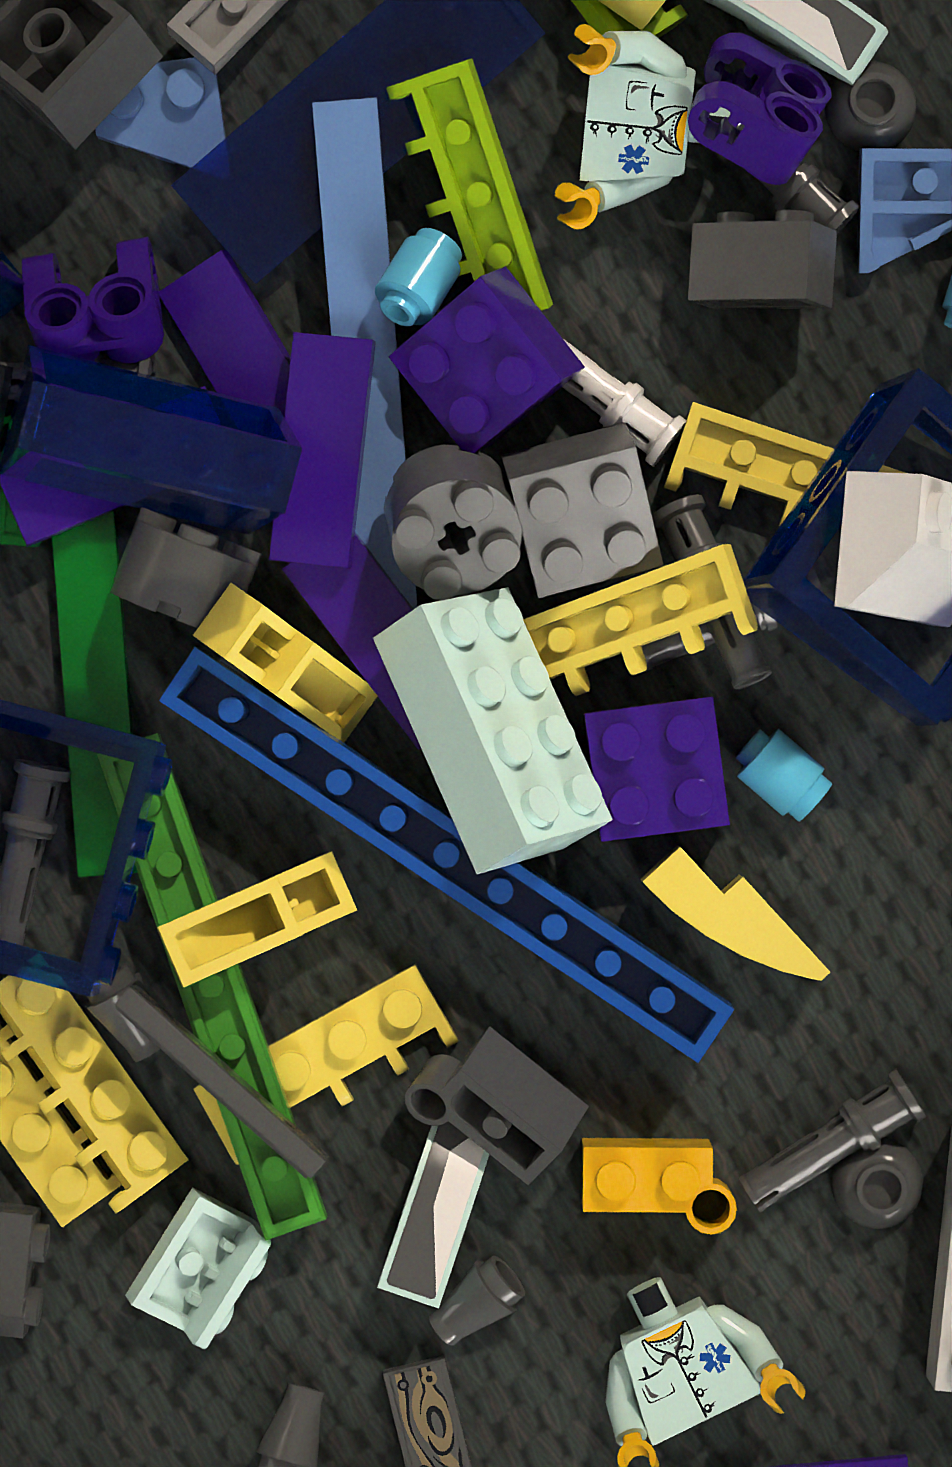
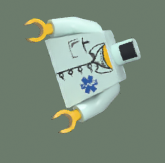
[555,24,730,229]
[606,1277,805,1467]

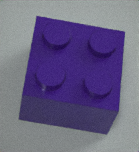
[388,266,585,454]
[583,697,730,842]

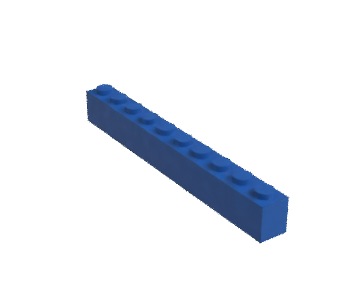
[159,647,735,1063]

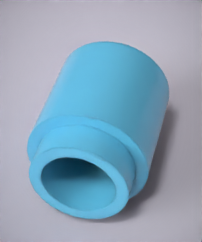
[375,228,462,326]
[736,728,832,822]

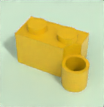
[582,1138,737,1235]

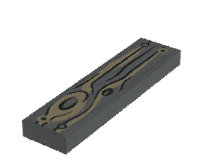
[115,985,329,1179]
[383,1355,473,1467]

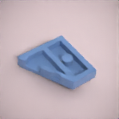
[95,57,232,180]
[857,148,952,273]

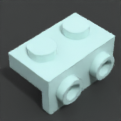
[125,1187,271,1349]

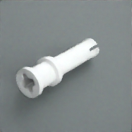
[562,339,687,467]

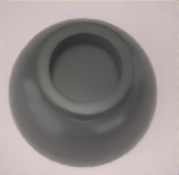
[825,61,916,151]
[831,1138,923,1229]

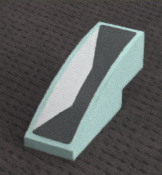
[704,0,888,86]
[377,1121,489,1309]

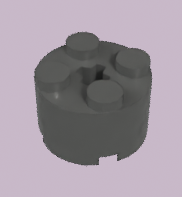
[384,445,522,600]
[110,507,262,628]

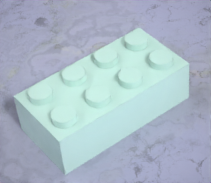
[373,587,613,874]

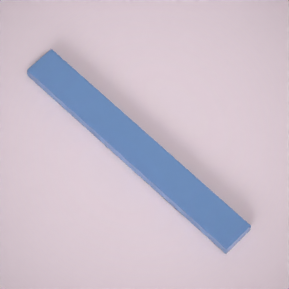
[312,97,418,609]

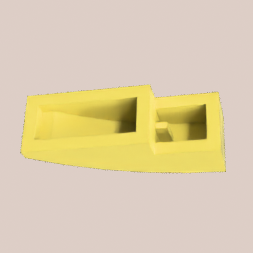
[193,583,378,742]
[640,845,830,981]
[157,851,357,988]

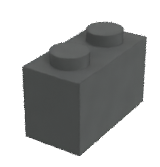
[688,210,837,310]

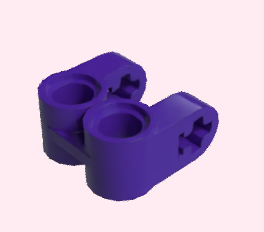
[688,33,832,185]
[22,237,164,374]

